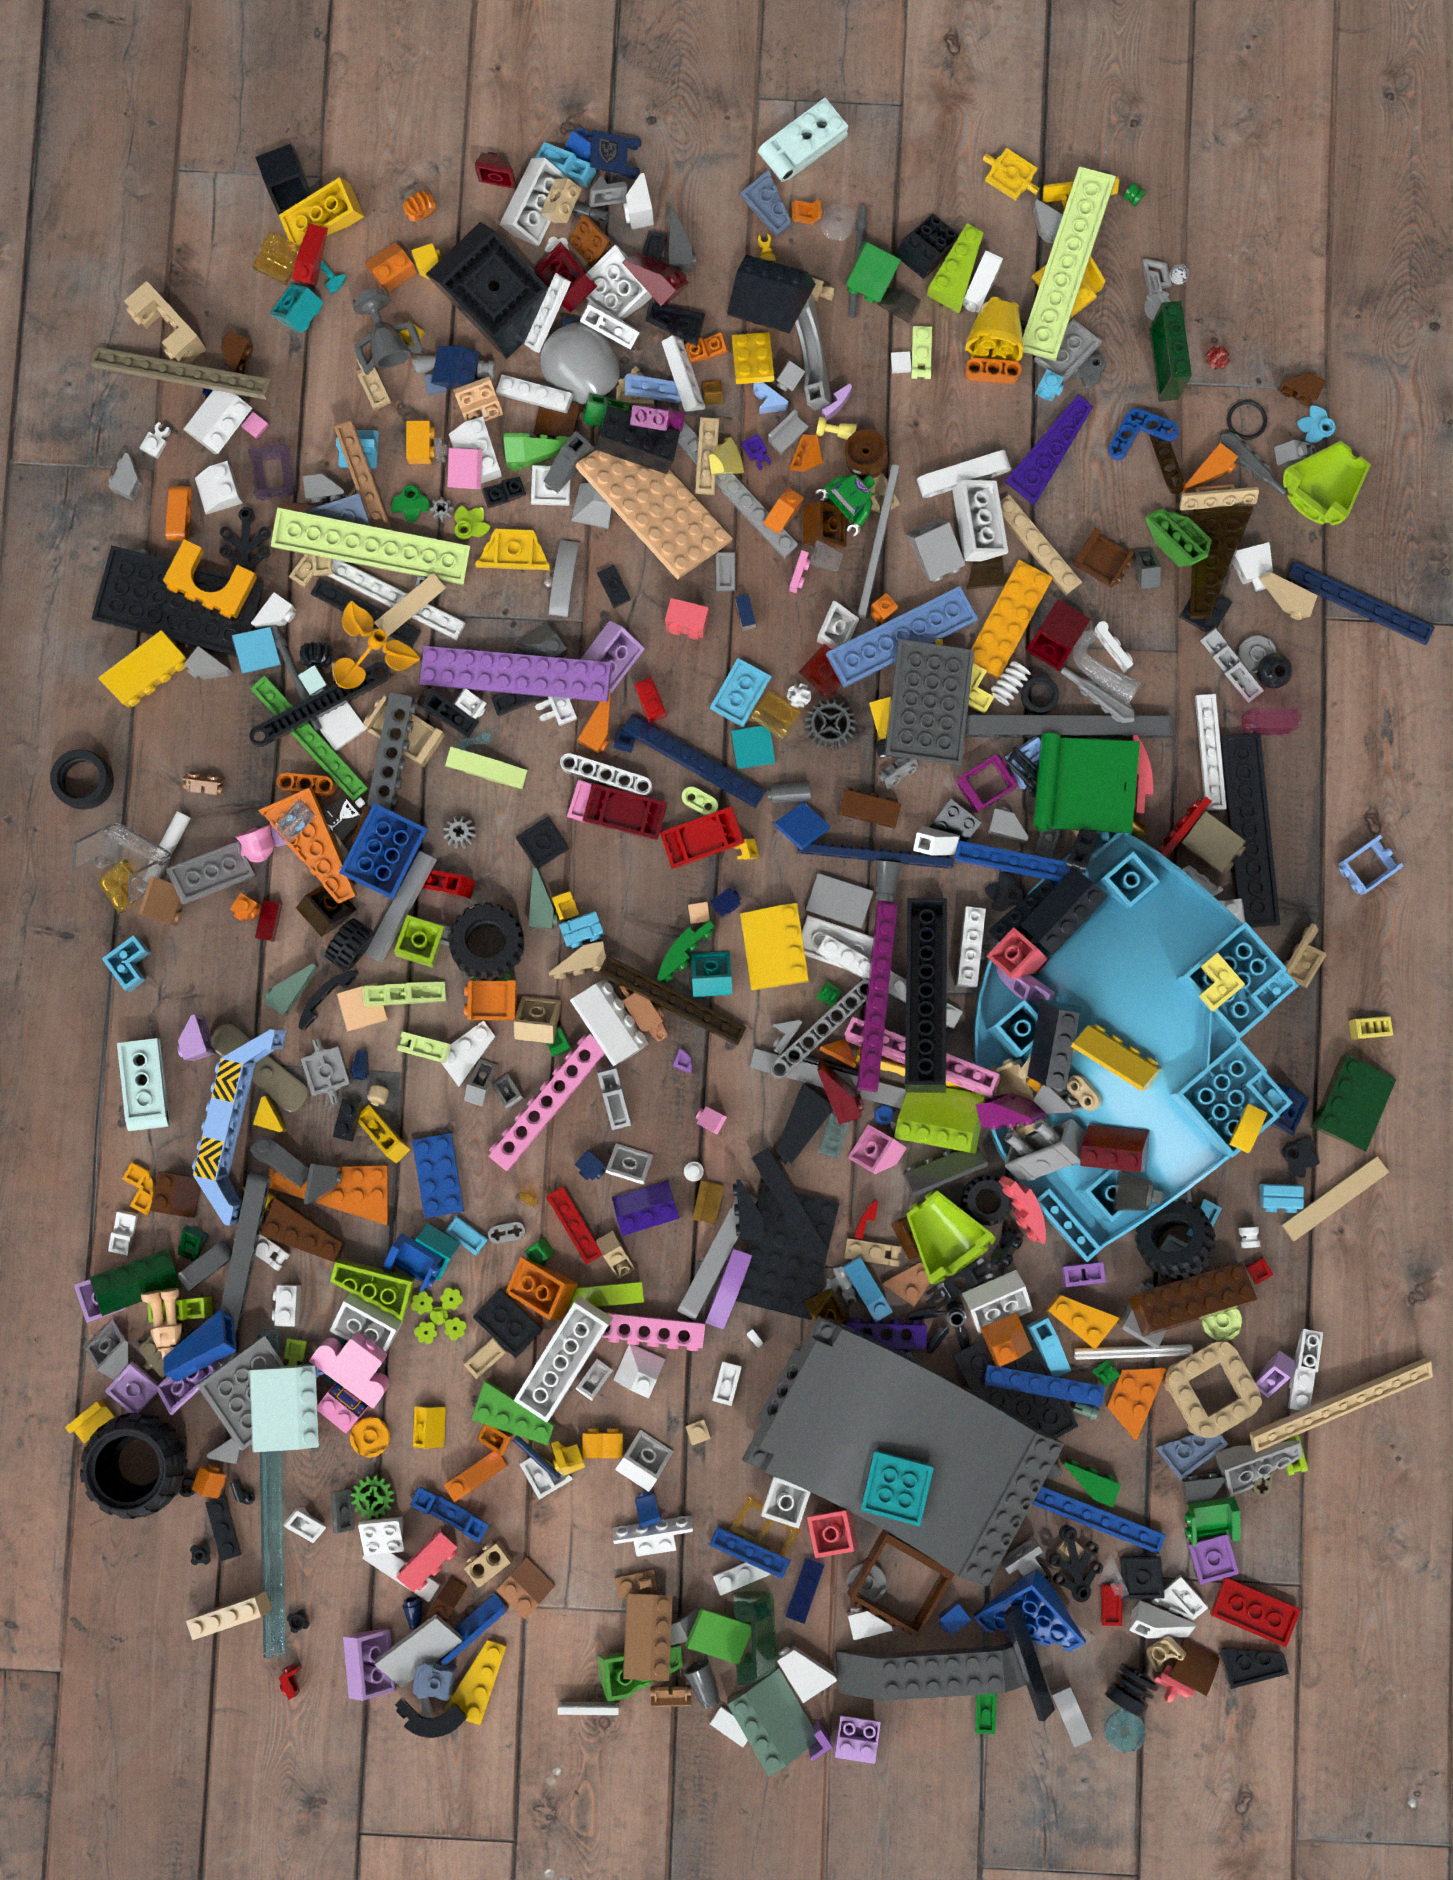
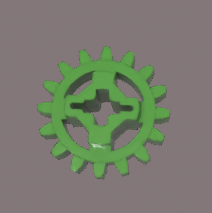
[351,1475,395,1520]

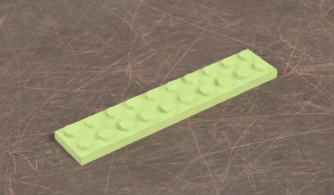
[1023,167,1116,361]
[271,508,470,585]

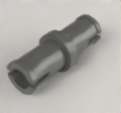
[571,203,609,224]

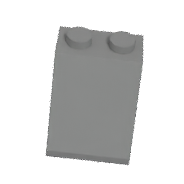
[905,518,965,582]
[1117,1282,1167,1350]

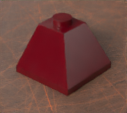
[475,152,516,189]

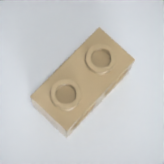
[464,1540,513,1588]

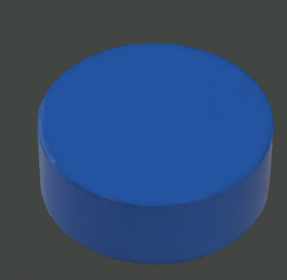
[874,1105,894,1125]

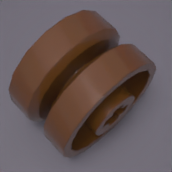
[844,429,888,480]

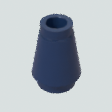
[350,1050,370,1080]
[402,1596,422,1629]

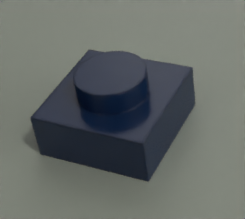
[613,729,635,753]

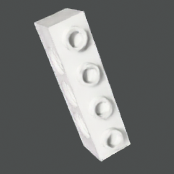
[955,906,986,988]

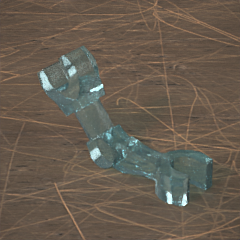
[445,732,492,771]

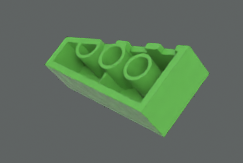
[471,1379,556,1445]

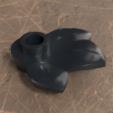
[985,872,1023,911]
[1282,1138,1320,1178]

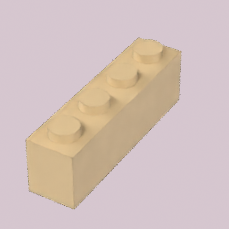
[186,1591,272,1640]

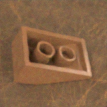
[138,876,183,927]

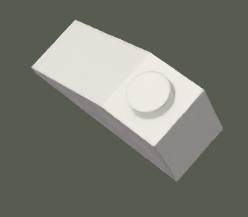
[580,300,640,350]

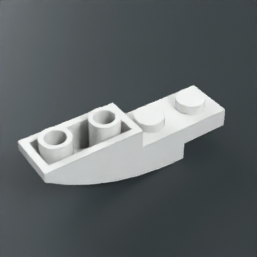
[1288,1329,1323,1411]

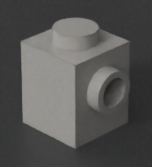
[775,360,805,392]

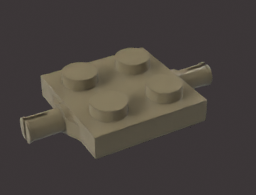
[137,1322,195,1379]

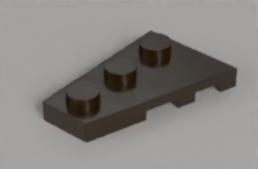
[967,555,1006,589]

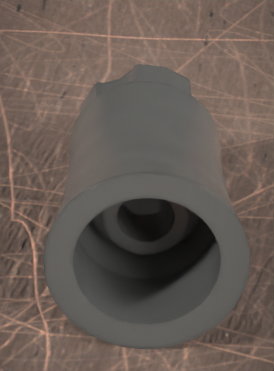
[875,860,903,902]
[683,1660,720,1710]

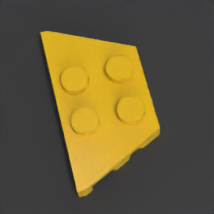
[476,529,550,571]

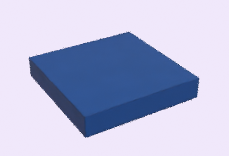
[775,802,830,850]

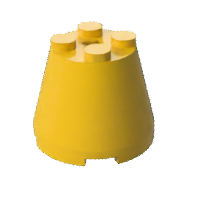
[965,297,1024,362]

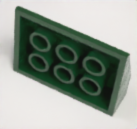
[1311,1055,1396,1152]

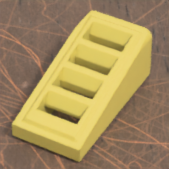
[1348,1016,1393,1040]

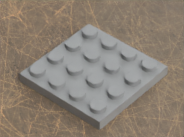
[196,1335,285,1451]

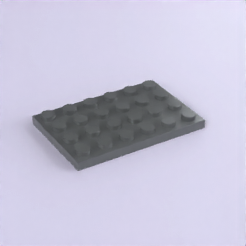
[884,639,974,766]

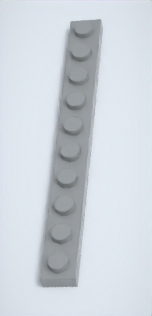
[668,407,799,559]

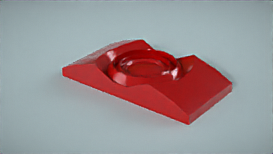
[660,806,745,869]

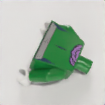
[816,475,876,536]

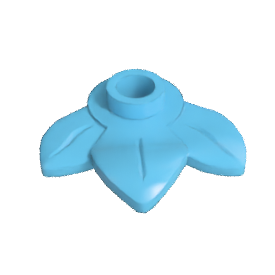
[1297,405,1336,443]

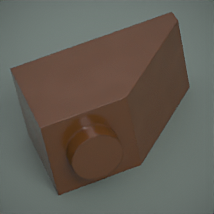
[426,1576,467,1622]

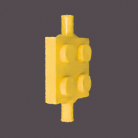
[983,148,1040,201]

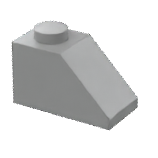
[1033,199,1063,244]
[184,646,233,680]
[987,807,1028,843]
[464,1059,498,1107]

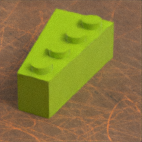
[927,223,984,314]
[330,1258,416,1321]

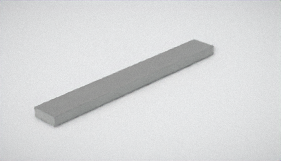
[858,465,900,619]
[750,1049,906,1109]

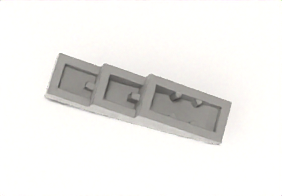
[1200,627,1264,703]

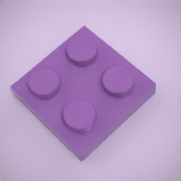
[1188,1533,1239,1585]

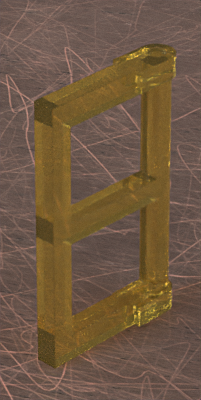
[730,1497,800,1557]

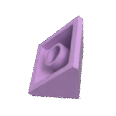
[74,1280,126,1323]

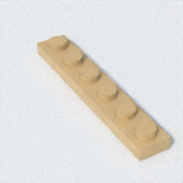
[1000,495,1082,596]

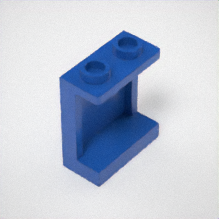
[382,1233,443,1292]

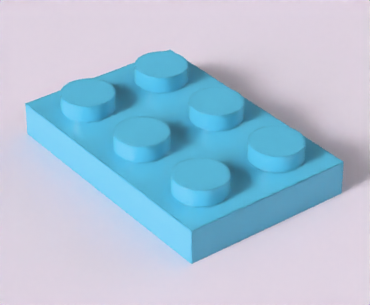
[710,658,772,728]

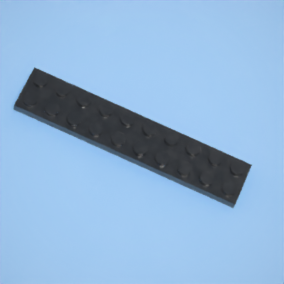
[1220,733,1280,928]

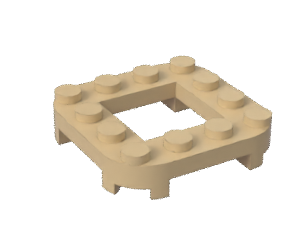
[1164,1342,1262,1438]

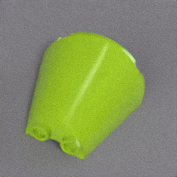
[1283,441,1371,525]
[906,1190,996,1284]

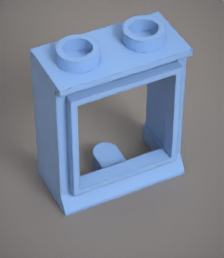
[1338,835,1403,895]

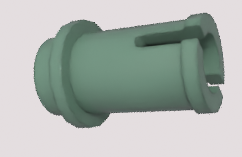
[1072,1402,1099,1420]

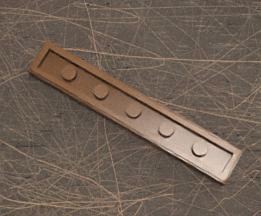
[334,420,392,530]

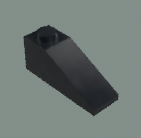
[417,688,479,738]

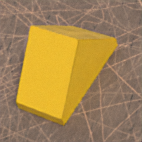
[253,1096,287,1132]

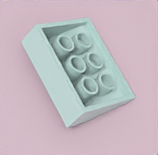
[249,1364,319,1452]

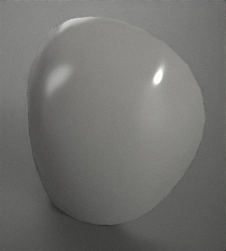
[540,322,620,404]

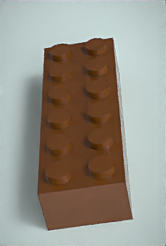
[1128,1262,1257,1337]

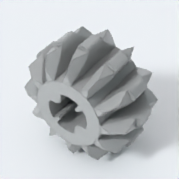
[443,816,476,849]

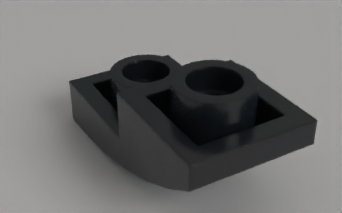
[482,476,526,508]

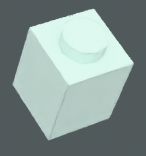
[298,665,329,697]

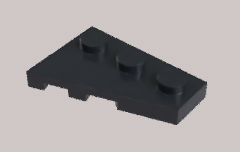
[645,302,705,346]
[1219,1647,1289,1689]

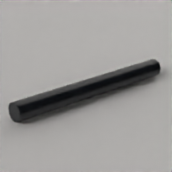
[789,1051,859,1076]

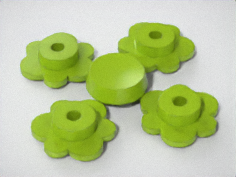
[411,1288,467,1344]

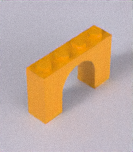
[163,539,257,619]

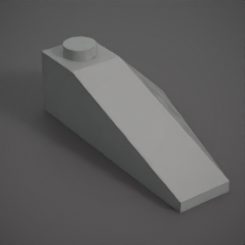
[1215,1440,1303,1496]

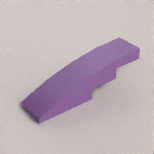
[705,1249,752,1329]

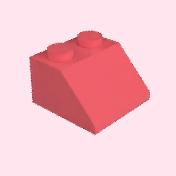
[987,927,1047,979]

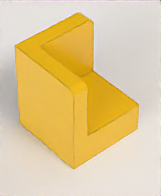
[552,891,579,922]

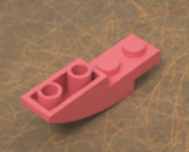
[1127,735,1153,816]
[999,1176,1046,1244]

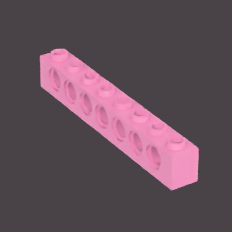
[845,1017,1000,1099]
[489,1034,605,1171]

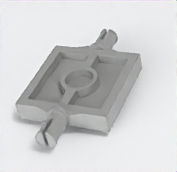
[301,1038,351,1104]

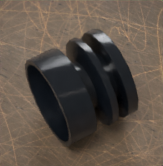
[1105,1663,1159,1718]

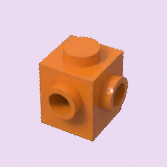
[230,893,262,922]
[192,1465,227,1498]

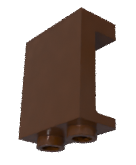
[1072,528,1134,588]

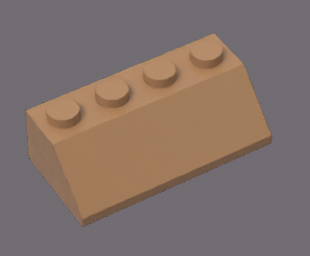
[623,1594,673,1681]

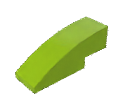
[147,1296,213,1323]

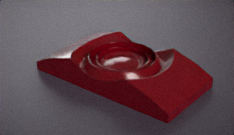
[582,783,668,840]

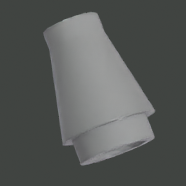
[413,355,436,374]

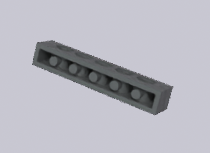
[367,692,417,812]

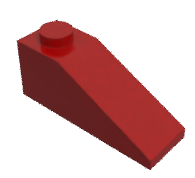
[292,223,328,286]
[422,870,476,899]

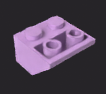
[834,1715,881,1764]

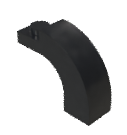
[395,1697,468,1738]

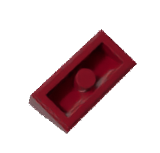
[255,900,283,942]

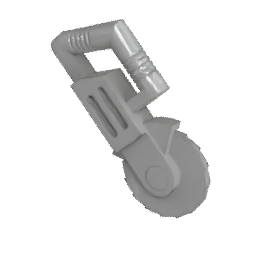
[1141,258,1172,320]

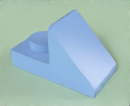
[753,382,789,414]

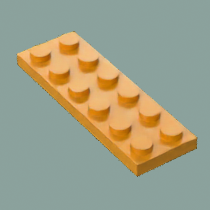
[971,560,1053,679]

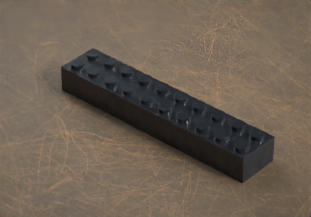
[905,898,947,1093]

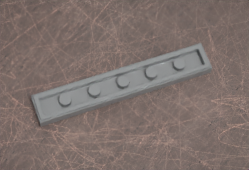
[365,851,437,963]

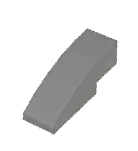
[597,1065,631,1130]
[1050,1684,1092,1748]

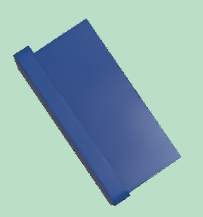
[564,127,596,170]

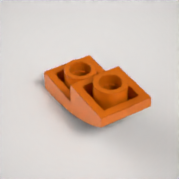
[684,332,729,363]

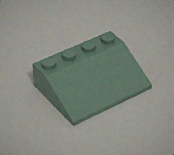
[727,1667,818,1777]

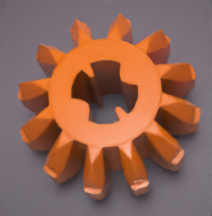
[403,191,436,222]

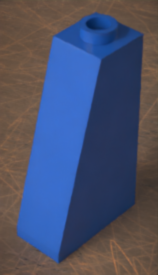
[163,1310,237,1382]

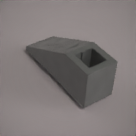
[544,431,595,494]

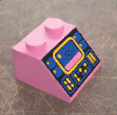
[317,1383,369,1433]

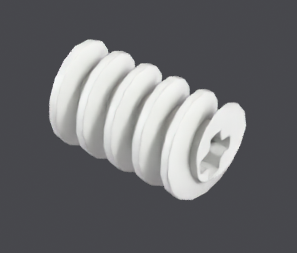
[991,662,1031,706]

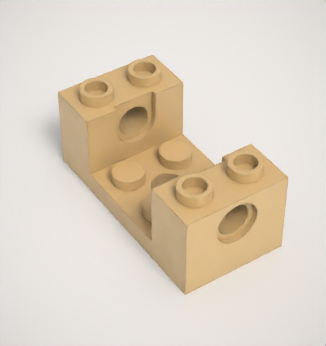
[124,281,206,364]

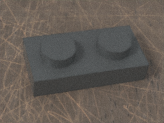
[330,1489,355,1533]

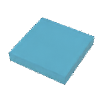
[232,627,281,674]

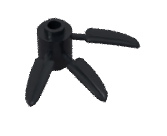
[907,1301,970,1354]

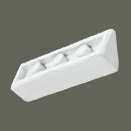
[662,335,706,412]

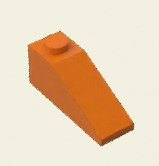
[1182,442,1238,493]
[578,691,611,754]
[444,1451,508,1502]

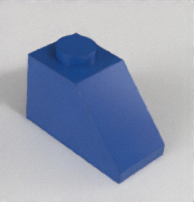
[635,1490,662,1527]

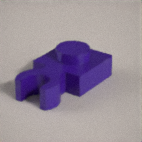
[741,434,771,471]

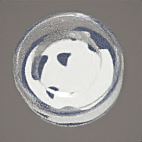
[1169,264,1189,285]

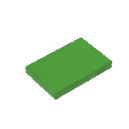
[685,1608,754,1664]

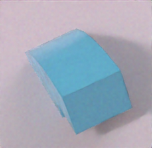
[535,142,597,188]

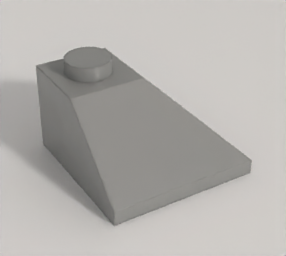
[571,483,613,529]
[85,1319,128,1380]

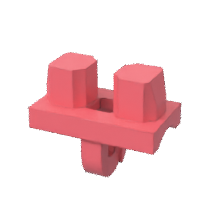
[1154,1665,1195,1703]

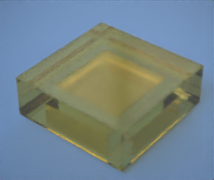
[517,1191,539,1208]

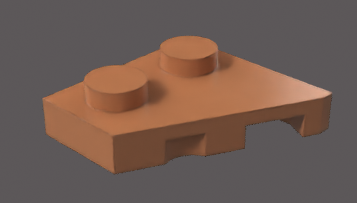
[883,1262,930,1306]

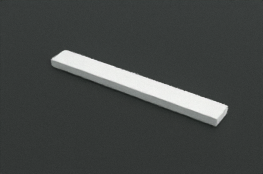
[326,559,466,640]

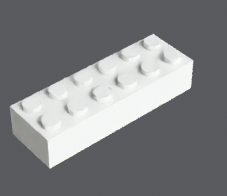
[514,1297,613,1422]

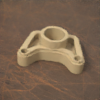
[1146,1636,1186,1672]

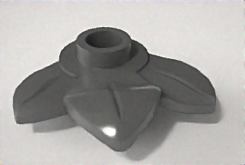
[1070,354,1106,389]

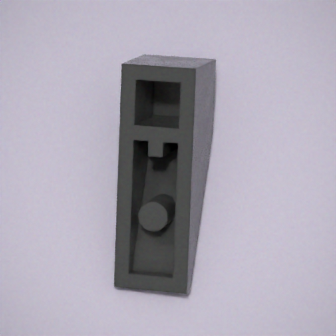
[669,209,696,272]
[250,1134,309,1188]

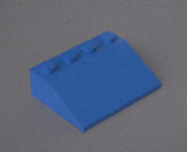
[339,803,428,900]

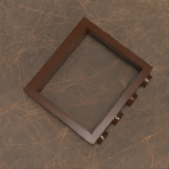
[847,1529,955,1637]

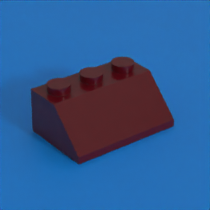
[1080,1125,1150,1173]

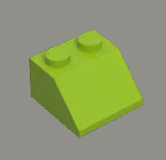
[394,915,444,968]

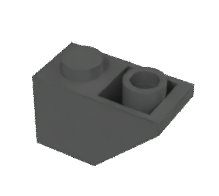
[1181,1472,1225,1505]

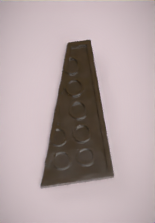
[1190,506,1253,619]

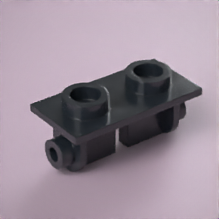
[990,1227,1024,1270]

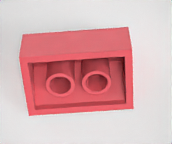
[396,1528,457,1592]

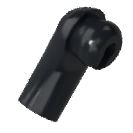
[230,1480,255,1505]

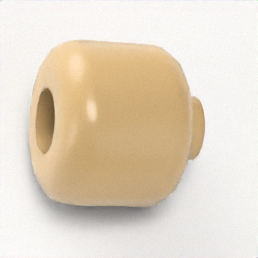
[367,1085,389,1106]

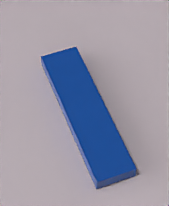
[709,1526,791,1580]

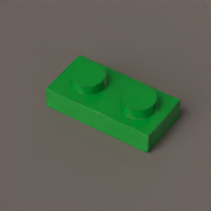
[974,1694,997,1734]

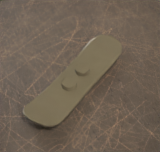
[210,1024,308,1112]

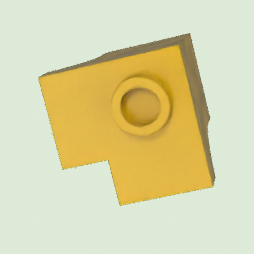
[551,1441,586,1476]

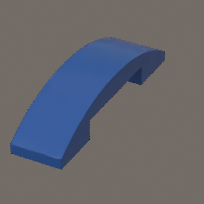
[410,1487,490,1543]

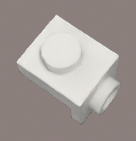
[453,688,487,719]

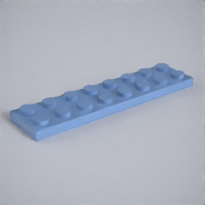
[826,586,978,688]

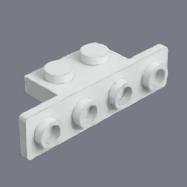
[613,1516,693,1557]

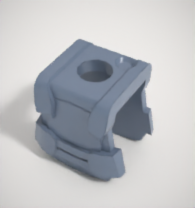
[413,1661,457,1700]

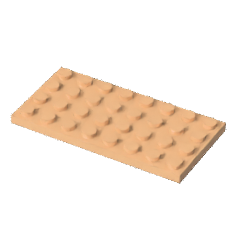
[575,450,733,580]

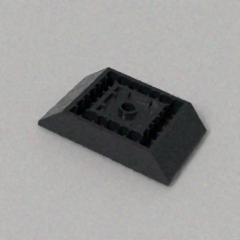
[426,222,561,360]

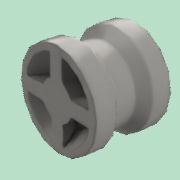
[477,360,495,380]

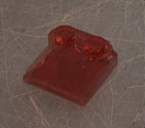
[798,643,841,698]

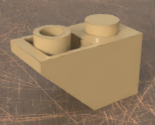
[596,1231,635,1279]

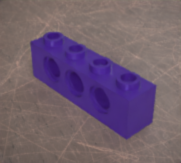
[846,1318,927,1350]

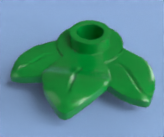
[391,485,429,523]

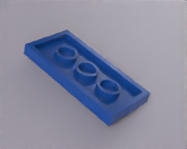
[412,1133,464,1218]

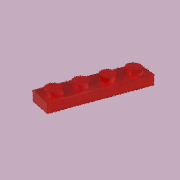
[546,1186,602,1265]

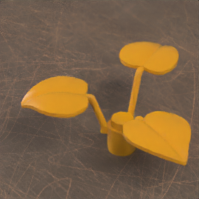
[333,601,420,689]

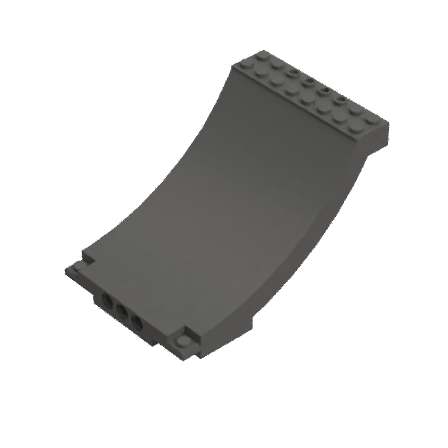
[742,1316,1064,1586]

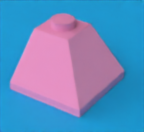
[847,1124,906,1174]

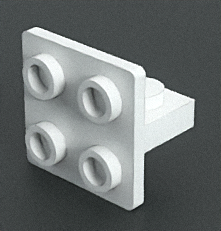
[358,1517,404,1555]

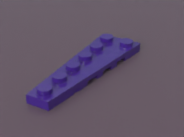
[1005,395,1093,506]

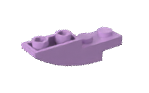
[995,966,1055,1006]

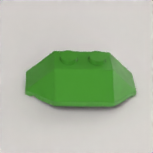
[1145,508,1212,567]

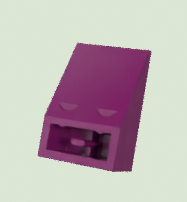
[976,1093,1046,1130]

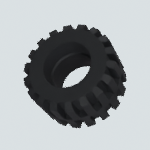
[325,918,374,971]
[961,1176,1013,1226]

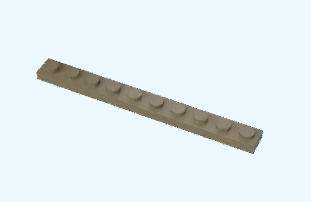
[90,347,273,400]

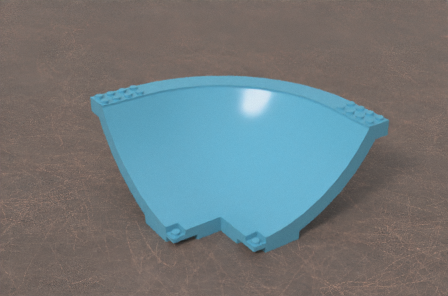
[973,832,1299,1262]

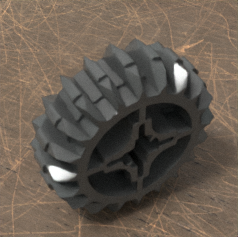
[804,698,856,751]

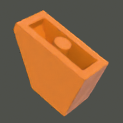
[763,487,804,534]

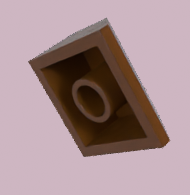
[803,501,846,548]
[150,1171,201,1218]

